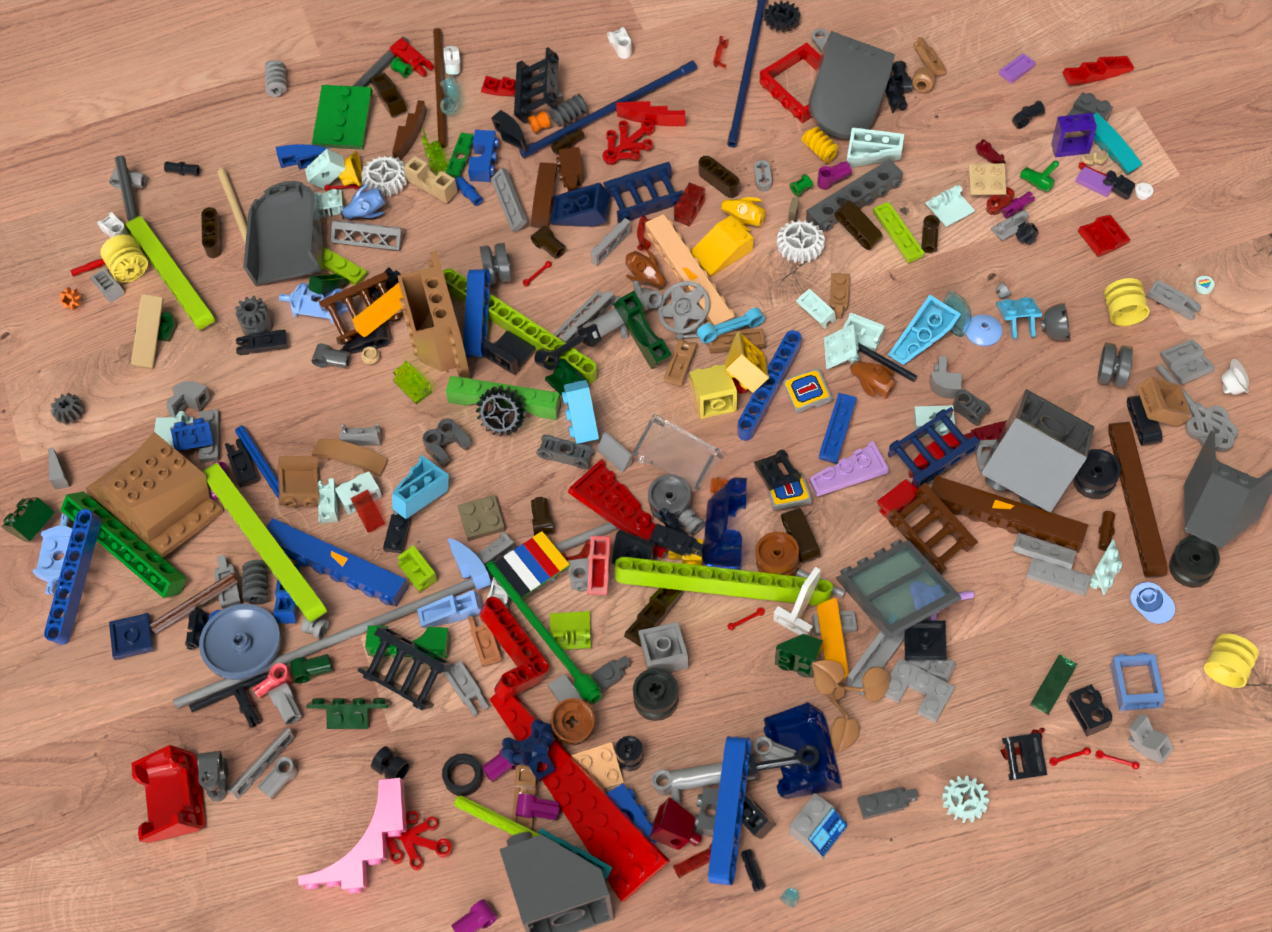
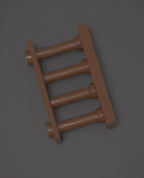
[319,272,403,344]
[886,483,978,574]

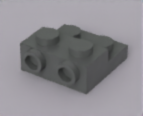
[1067,92,1113,134]

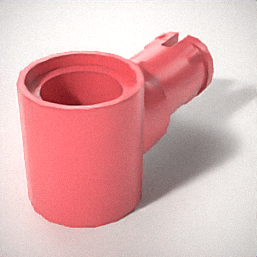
[253,663,293,698]

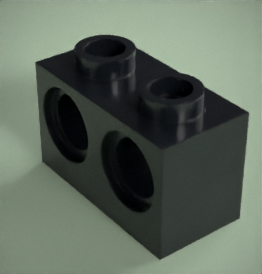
[1066,684,1113,737]

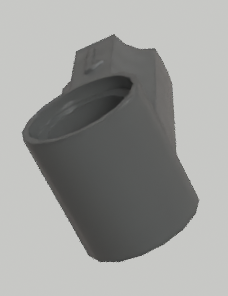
[311,343,351,368]

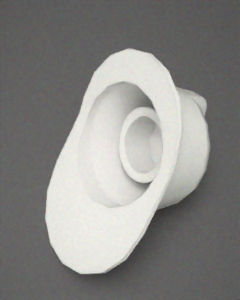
[1221,359,1249,395]

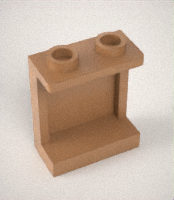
[277,456,320,507]

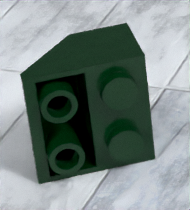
[1,497,55,542]
[775,634,823,678]

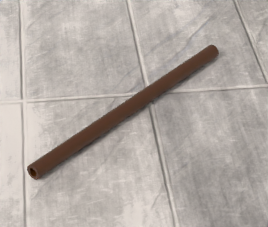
[433,28,447,149]

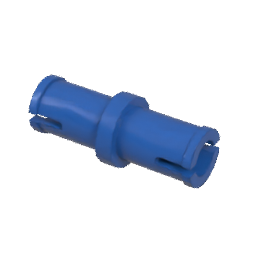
[455,176,483,206]

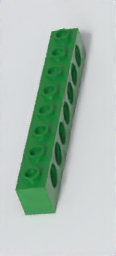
[60,491,187,598]

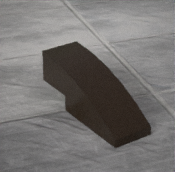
[370,73,407,117]

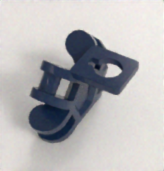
[501,719,555,780]

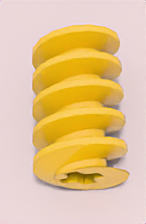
[801,127,839,164]

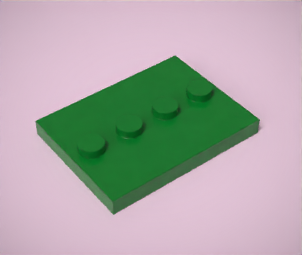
[312,85,373,150]

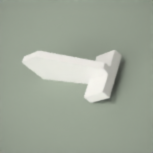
[773,567,821,636]

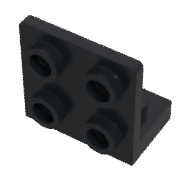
[483,331,536,375]

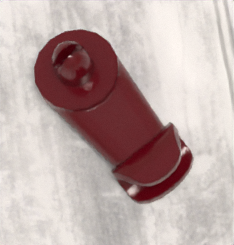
[976,139,1006,164]

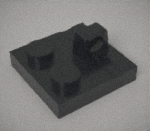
[611,529,656,565]
[905,620,946,660]

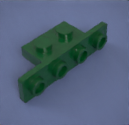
[306,698,391,729]

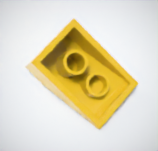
[691,215,753,277]
[725,331,769,392]

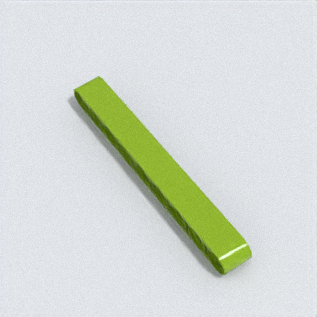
[125,215,215,331]

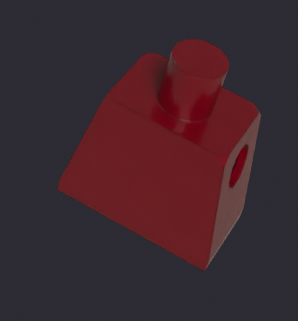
[649,797,702,850]

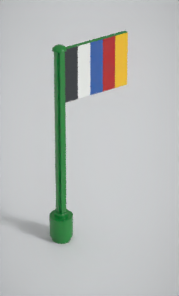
[485,531,603,704]

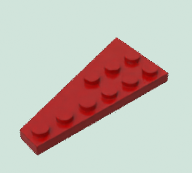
[568,459,669,558]

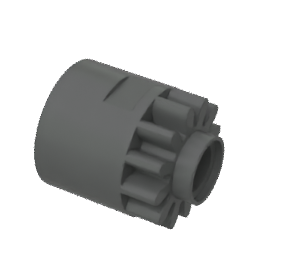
[235,296,273,336]

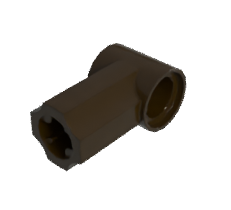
[921,215,940,254]
[530,225,566,259]
[531,496,554,536]

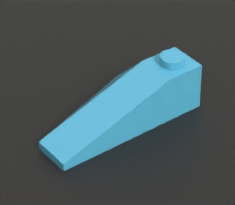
[888,295,961,366]

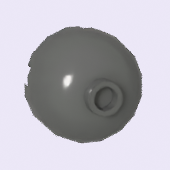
[1041,303,1071,341]

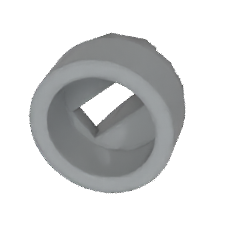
[995,282,1011,298]

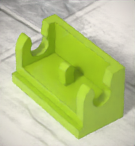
[397,545,437,593]

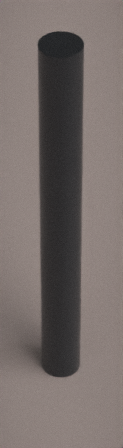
[858,342,918,382]
[189,672,268,712]

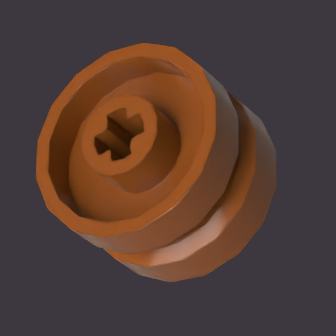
[755,532,800,576]

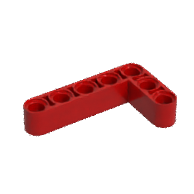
[480,596,549,699]

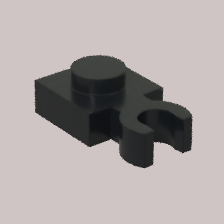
[1102,170,1136,200]

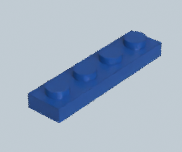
[818,393,857,464]

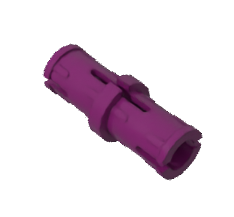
[1001,191,1035,218]

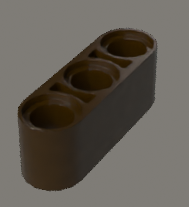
[698,156,739,198]
[834,200,883,250]
[201,207,222,258]
[781,508,821,563]

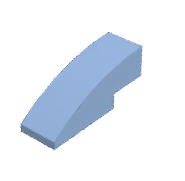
[448,538,492,590]
[417,590,483,628]

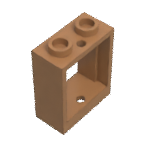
[1137,376,1192,427]

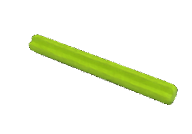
[454,796,540,837]

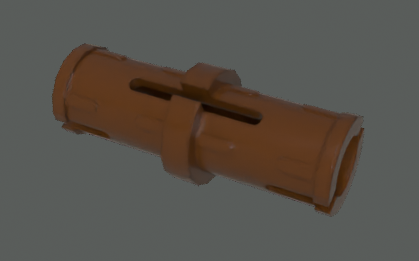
[1098,511,1116,551]

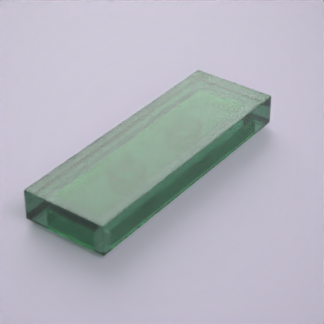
[1030,654,1078,715]

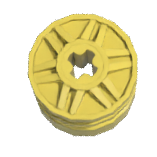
[100,234,148,283]
[1104,278,1150,326]
[1204,634,1259,688]

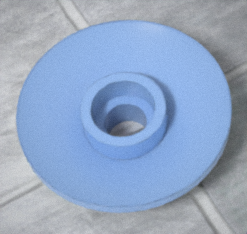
[965,314,1002,346]

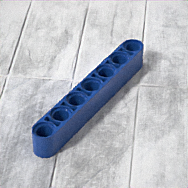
[737,330,801,441]
[44,509,101,645]
[708,736,751,885]

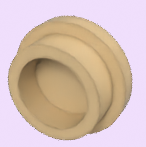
[361,347,380,365]

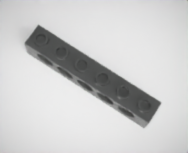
[806,159,903,232]

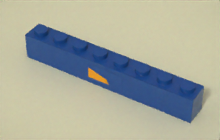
[266,518,409,607]

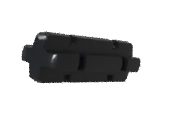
[741,849,765,892]

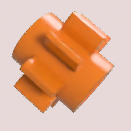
[59,287,82,310]

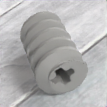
[265,60,287,98]

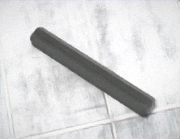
[115,155,137,221]

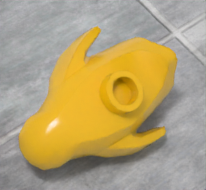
[721,197,766,231]

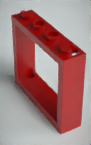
[759,43,821,124]

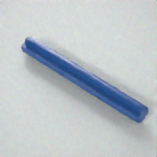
[235,425,279,498]

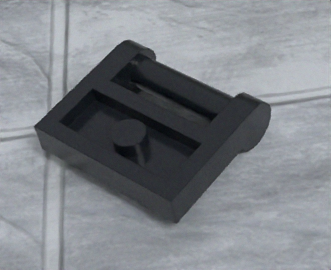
[754,449,801,491]
[1002,733,1047,780]

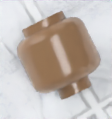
[912,67,935,93]

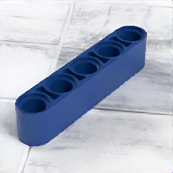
[463,269,490,357]

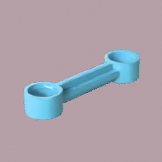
[696,307,765,344]

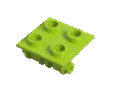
[550,611,591,651]

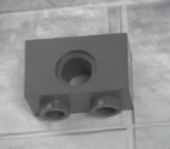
[694,787,719,837]

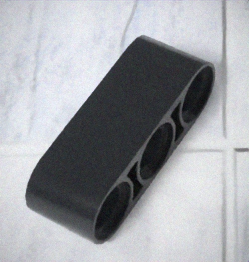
[1127,395,1163,446]

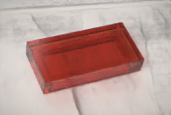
[350,489,385,533]

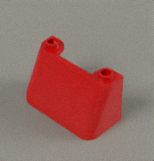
[131,745,206,843]

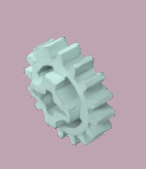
[942,776,989,823]

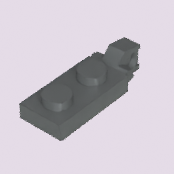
[591,656,631,693]
[857,787,918,820]

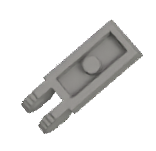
[1147,280,1201,320]
[443,661,489,716]

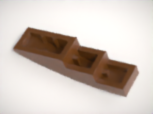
[392,100,427,161]
[531,162,558,228]

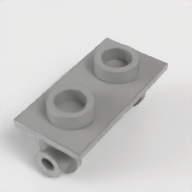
[991,211,1029,241]

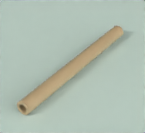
[217,168,247,244]

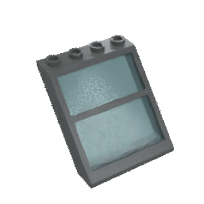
[836,539,962,638]

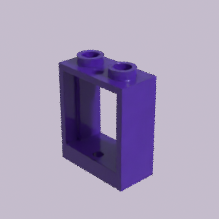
[1051,113,1097,158]

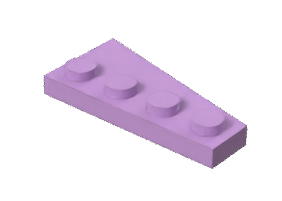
[809,441,889,497]

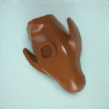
[625,249,666,288]
[850,361,897,399]

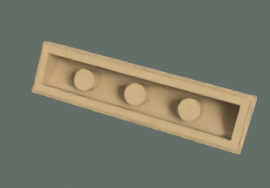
[131,294,164,369]

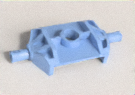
[279,283,358,323]
[33,514,78,595]

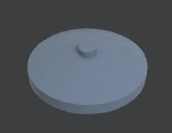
[199,604,281,680]

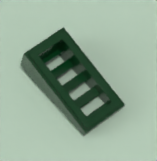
[308,274,349,295]

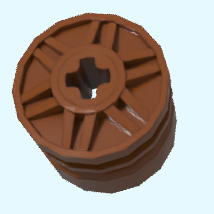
[550,698,595,746]

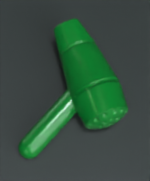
[1020,160,1059,192]

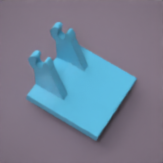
[996,297,1042,339]

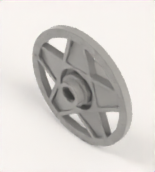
[658,281,710,334]

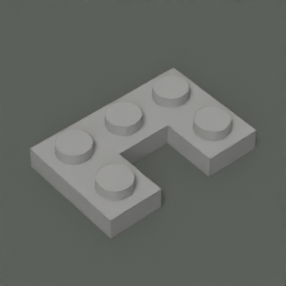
[884,658,955,723]

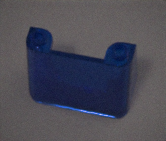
[703,477,747,570]
[763,702,842,799]

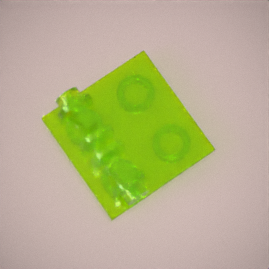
[421,128,448,176]

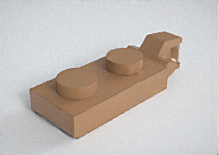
[913,37,947,76]
[829,273,849,319]

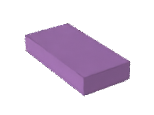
[999,53,1036,84]
[1075,167,1113,197]

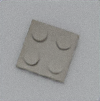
[457,495,505,541]

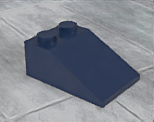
[551,182,610,227]

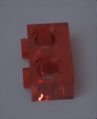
[674,182,705,227]

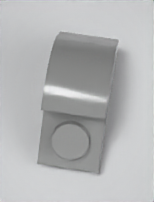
[929,356,962,399]
[166,381,211,418]
[1128,714,1174,764]

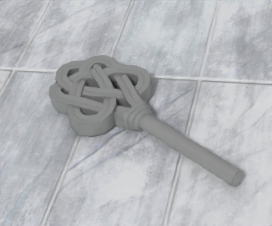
[1156,364,1238,452]

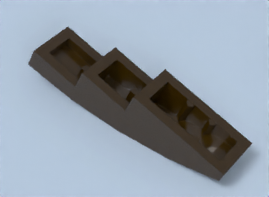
[624,588,685,647]

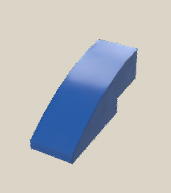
[276,144,329,170]
[273,564,301,624]

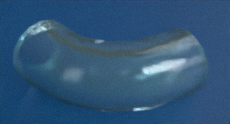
[440,76,462,115]
[943,290,971,337]

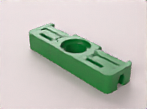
[446,133,474,180]

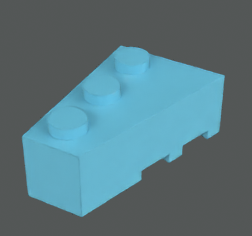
[562,380,599,444]
[392,455,449,519]

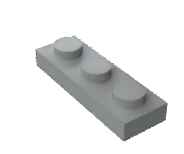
[591,218,631,266]
[199,409,220,463]
[1013,533,1076,570]
[1026,558,1091,596]

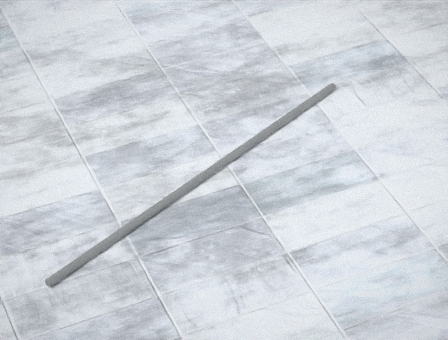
[173,522,619,709]

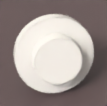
[1135,183,1153,200]

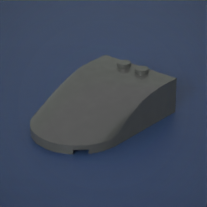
[808,31,895,139]
[243,181,323,286]

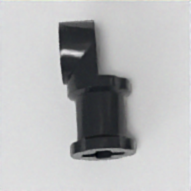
[892,61,912,93]
[1012,100,1045,129]

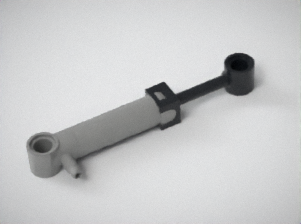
[534,280,662,370]
[651,745,820,805]

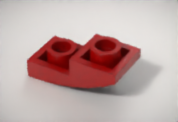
[481,76,516,96]

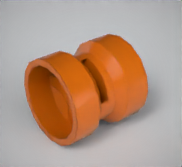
[528,111,551,133]

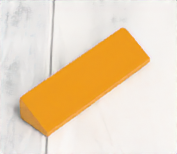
[352,283,403,337]
[817,598,849,682]

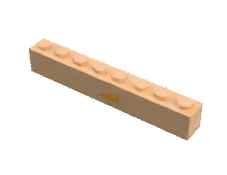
[645,214,735,326]

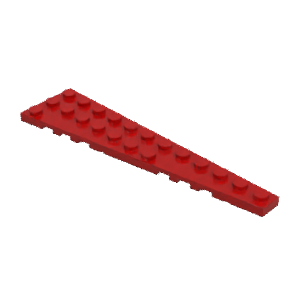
[490,694,670,902]

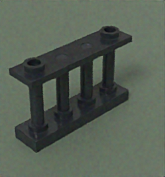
[514,47,559,124]
[357,627,453,710]

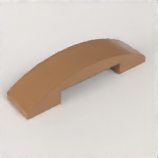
[311,439,388,477]
[509,764,537,838]

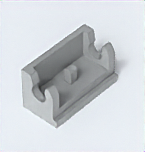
[339,423,381,446]
[474,531,515,572]

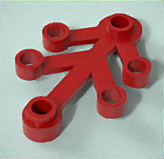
[602,120,655,165]
[386,810,452,871]

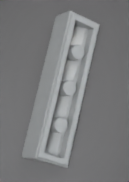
[227,728,295,799]

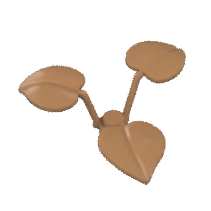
[812,660,890,753]

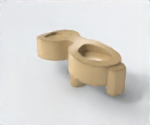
[1081,151,1108,165]

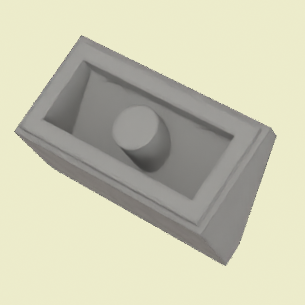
[597,432,633,472]

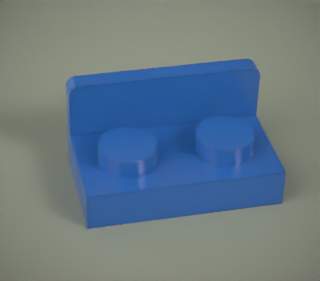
[170,418,213,451]

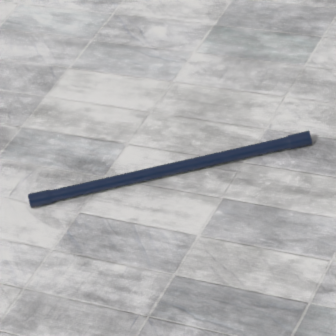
[727,0,767,148]
[519,60,697,159]

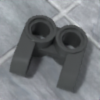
[422,418,472,467]
[198,751,228,802]

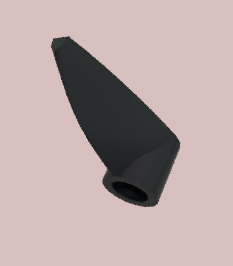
[340,323,390,354]

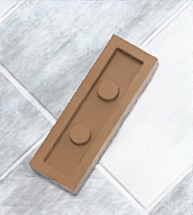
[709,329,765,353]

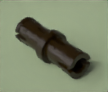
[550,128,585,154]

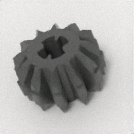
[51,392,84,425]

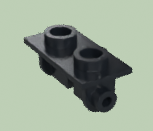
[885,76,908,113]
[369,267,401,302]
[185,607,209,650]

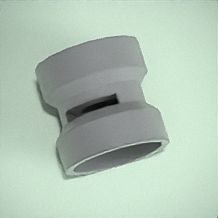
[678,509,705,536]
[301,617,329,639]

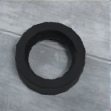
[442,754,483,796]

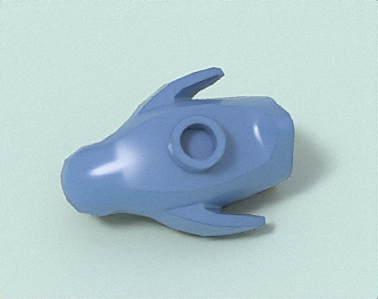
[342,184,386,219]

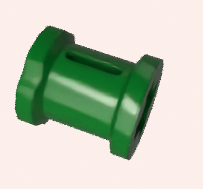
[390,57,413,78]
[789,174,813,197]

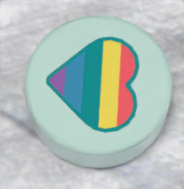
[1194,276,1215,294]

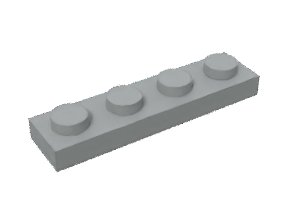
[491,168,528,232]

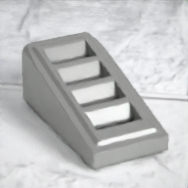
[90,268,124,303]
[48,447,69,489]

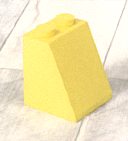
[689,364,737,419]

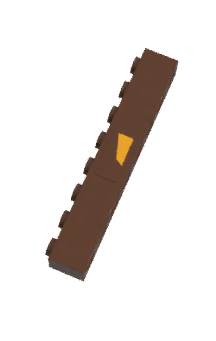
[931,476,1088,553]

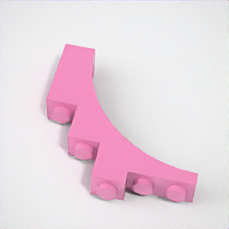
[298,778,407,894]

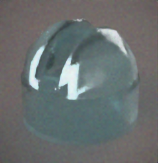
[780,888,799,907]

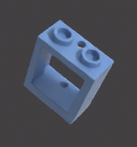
[1110,653,1165,711]

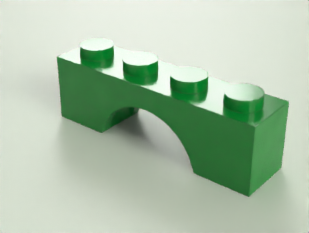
[365,625,450,658]

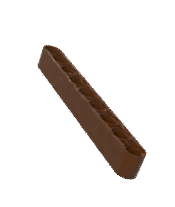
[1108,422,1168,578]

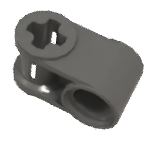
[953,390,990,425]

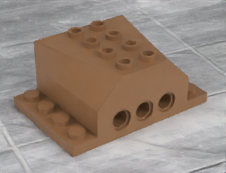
[397,250,471,379]
[86,432,223,558]

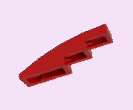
[1062,56,1134,85]
[616,101,686,127]

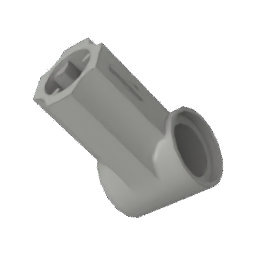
[109,167,147,189]
[268,682,302,725]
[754,737,797,769]
[257,757,298,799]

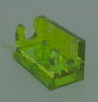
[393,360,432,405]

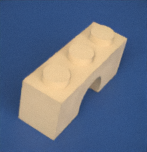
[403,156,458,203]

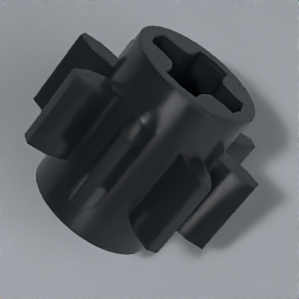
[1016,221,1039,245]

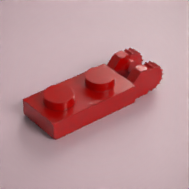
[390,37,434,77]

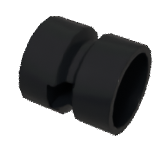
[615,736,644,772]
[371,746,411,780]

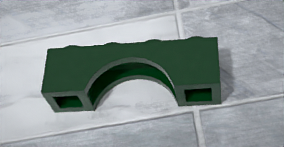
[613,291,672,368]

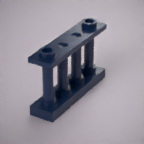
[603,162,684,223]
[888,407,980,489]

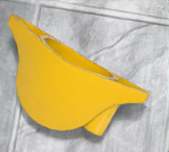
[338,150,362,186]

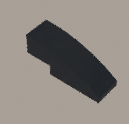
[491,110,528,152]

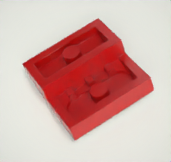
[1078,214,1131,257]

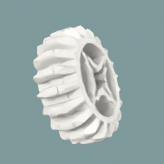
[361,155,407,197]
[776,219,825,264]

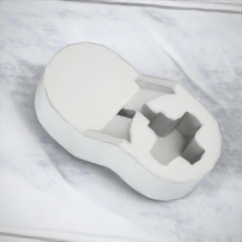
[443,46,460,75]

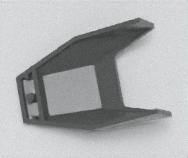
[1183,430,1272,548]

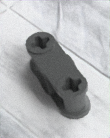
[536,435,594,469]

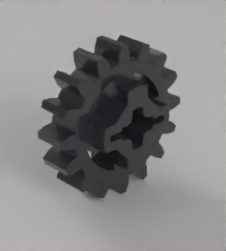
[764,0,801,33]

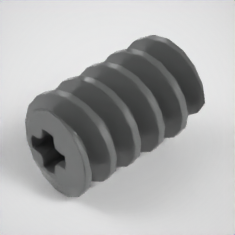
[549,94,588,127]
[242,560,268,605]

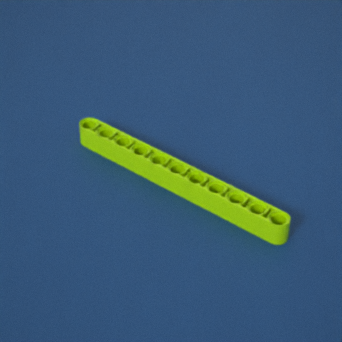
[443,269,597,384]
[202,462,327,623]
[615,557,833,606]

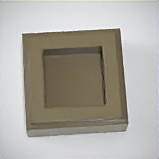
[788,197,799,222]

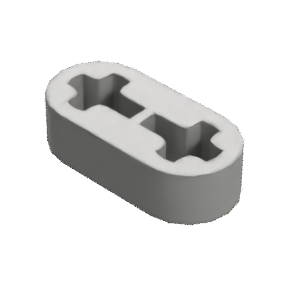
[754,160,772,192]

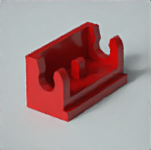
[877,479,917,519]

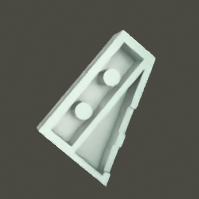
[847,128,904,168]

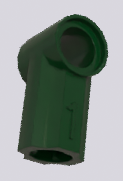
[290,654,332,684]

